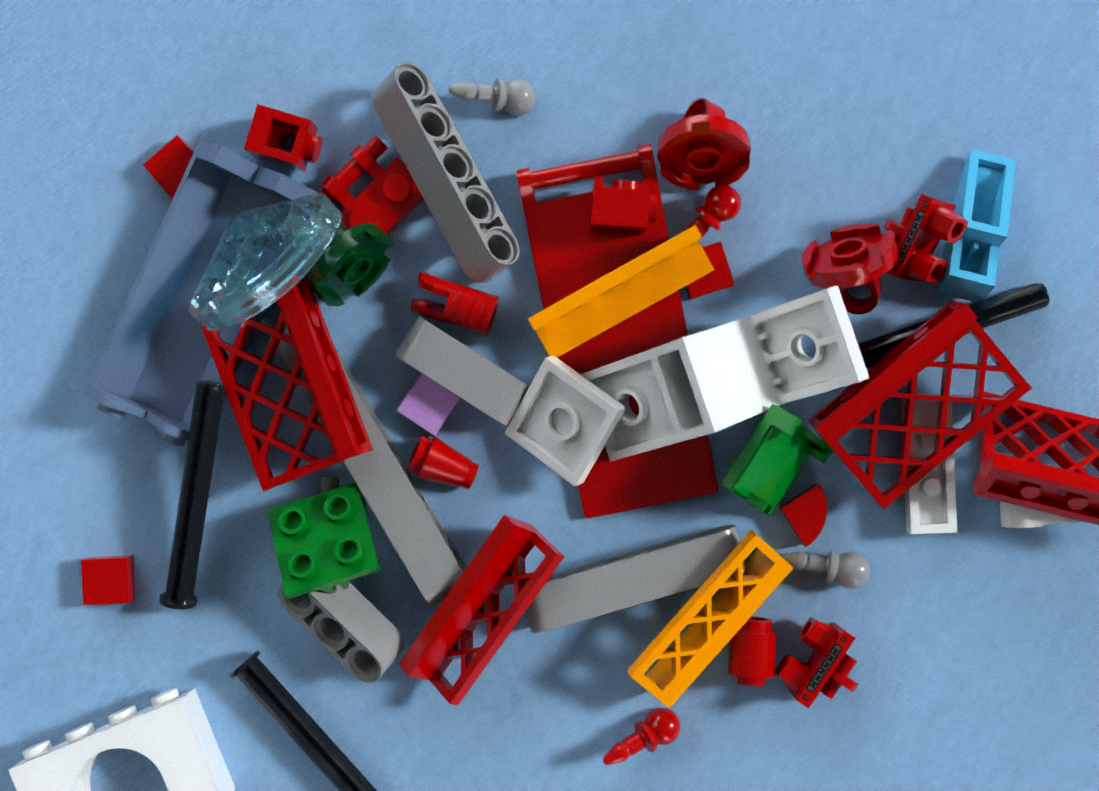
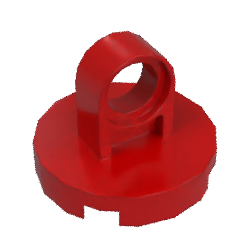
[657,98,751,190]
[802,223,899,315]

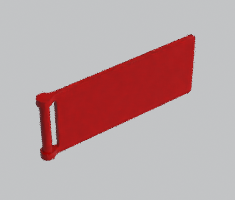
[516,143,718,518]

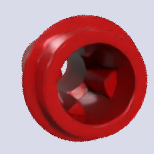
[407,435,479,490]

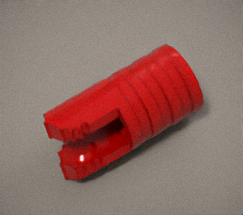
[410,272,500,336]

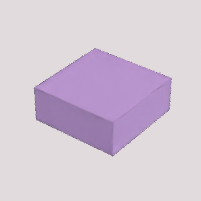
[397,373,461,436]

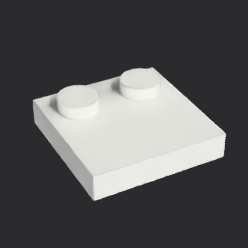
[505,355,626,486]

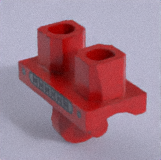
[883,194,968,283]
[775,617,859,708]

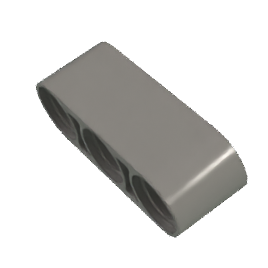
[394,316,529,426]
[278,582,405,683]

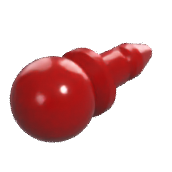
[681,185,741,237]
[603,707,680,765]

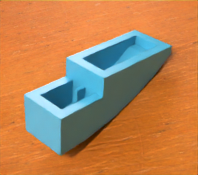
[936,149,1016,303]

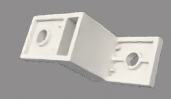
[580,285,869,462]

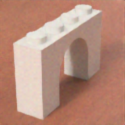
[8,688,236,791]

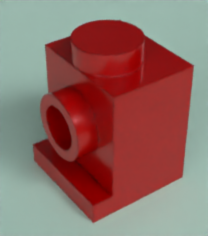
[244,104,322,172]
[589,176,659,233]

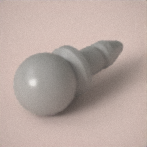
[448,78,536,116]
[780,550,870,589]

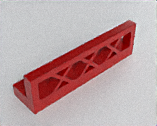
[398,515,565,705]

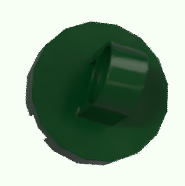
[301,215,394,307]

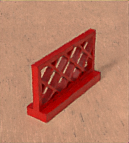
[197,273,373,491]
[807,301,1032,509]
[973,392,1099,525]

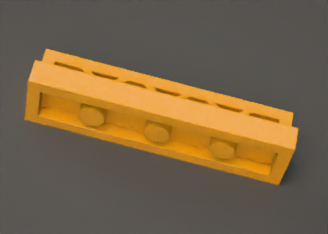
[528,225,714,358]
[627,530,793,709]

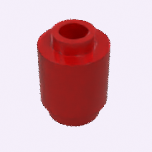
[728,616,776,686]

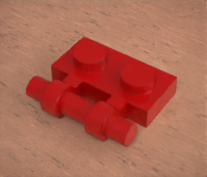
[314,135,424,235]

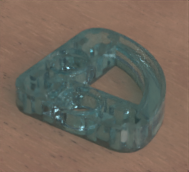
[189,194,342,331]

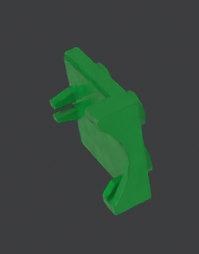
[721,403,833,516]
[267,483,381,599]

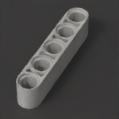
[372,62,520,283]
[525,525,748,633]

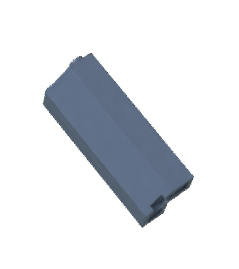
[85,139,318,446]

